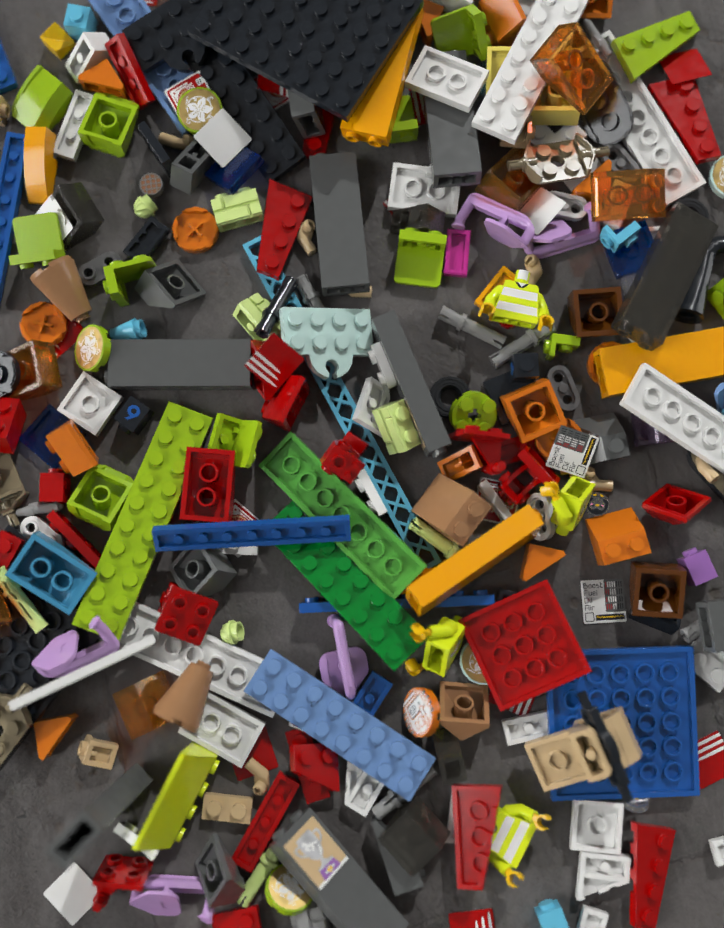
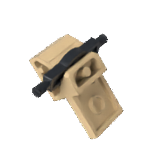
[524,691,642,803]

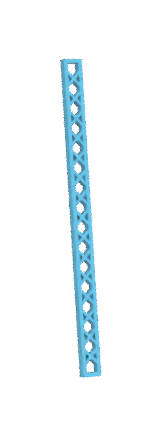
[242,235,441,568]

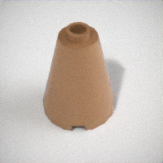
[30,255,92,324]
[152,660,213,733]

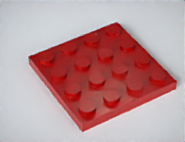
[458,579,592,712]

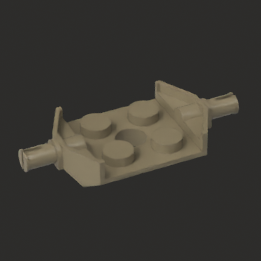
[507,133,610,185]
[0,453,30,528]
[0,683,32,766]

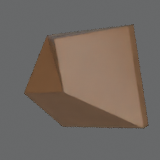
[439,681,490,741]

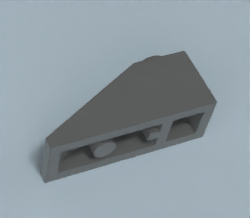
[170,139,215,195]
[371,815,426,896]

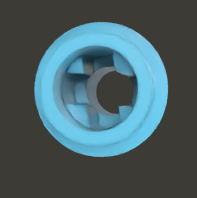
[109,318,147,339]

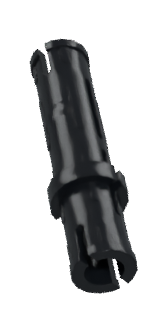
[254,276,298,339]

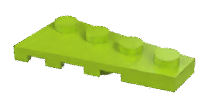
[610,11,700,84]

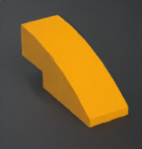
[23,127,58,205]

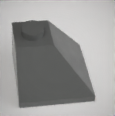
[134,259,207,308]
[573,412,630,465]
[168,548,237,597]
[195,833,245,908]

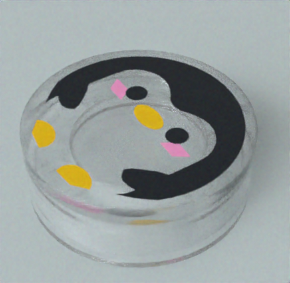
[585,492,609,516]
[623,798,649,813]

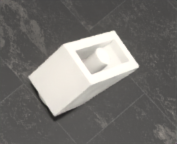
[65,32,111,84]

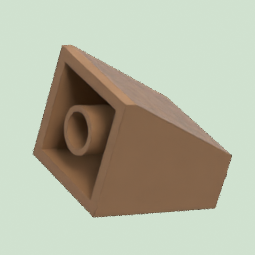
[411,473,492,546]

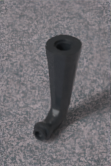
[669,236,724,324]

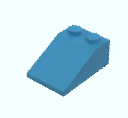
[5,531,98,615]

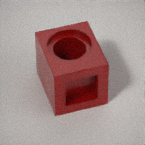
[39,468,71,503]

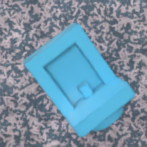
[599,221,641,253]

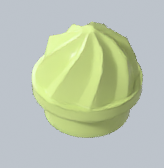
[134,194,158,219]
[220,620,245,645]

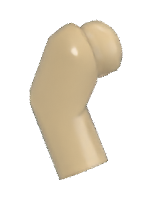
[158,132,194,150]
[524,254,543,285]

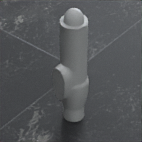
[583,19,612,58]
[16,502,64,517]

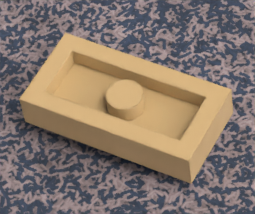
[201,792,254,824]

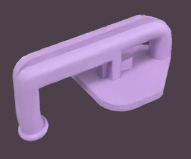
[451,193,535,248]
[523,201,601,259]
[319,614,369,700]
[32,616,120,678]
[129,874,215,924]

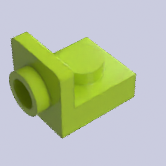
[543,333,581,361]

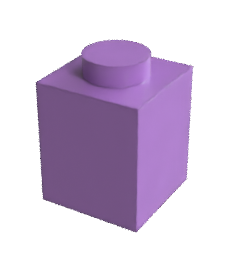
[676,547,718,586]

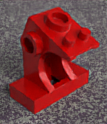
[320,431,369,484]
[497,443,561,506]

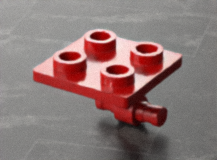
[448,425,511,475]
[154,582,218,646]
[92,853,154,912]

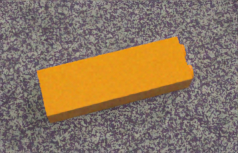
[340,8,424,147]
[593,326,724,399]
[405,504,544,618]

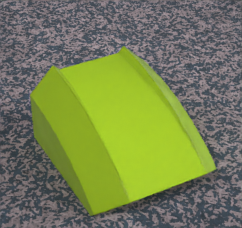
[12,65,73,130]
[78,92,139,158]
[66,464,134,531]

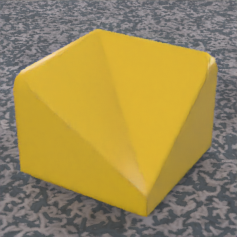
[40,22,76,60]

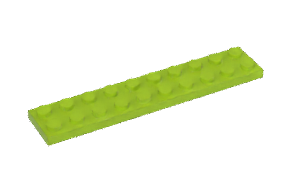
[72,401,213,642]

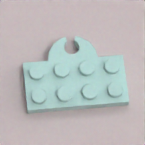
[279,307,373,380]

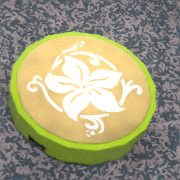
[177,87,223,135]
[75,325,111,372]
[265,864,312,916]

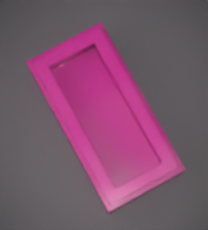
[443,229,471,278]

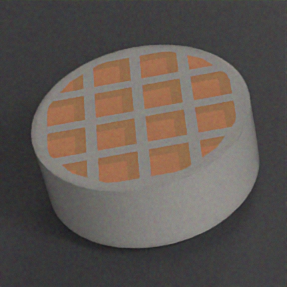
[139,173,164,198]

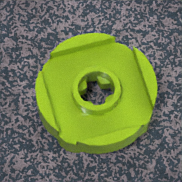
[449,391,497,431]

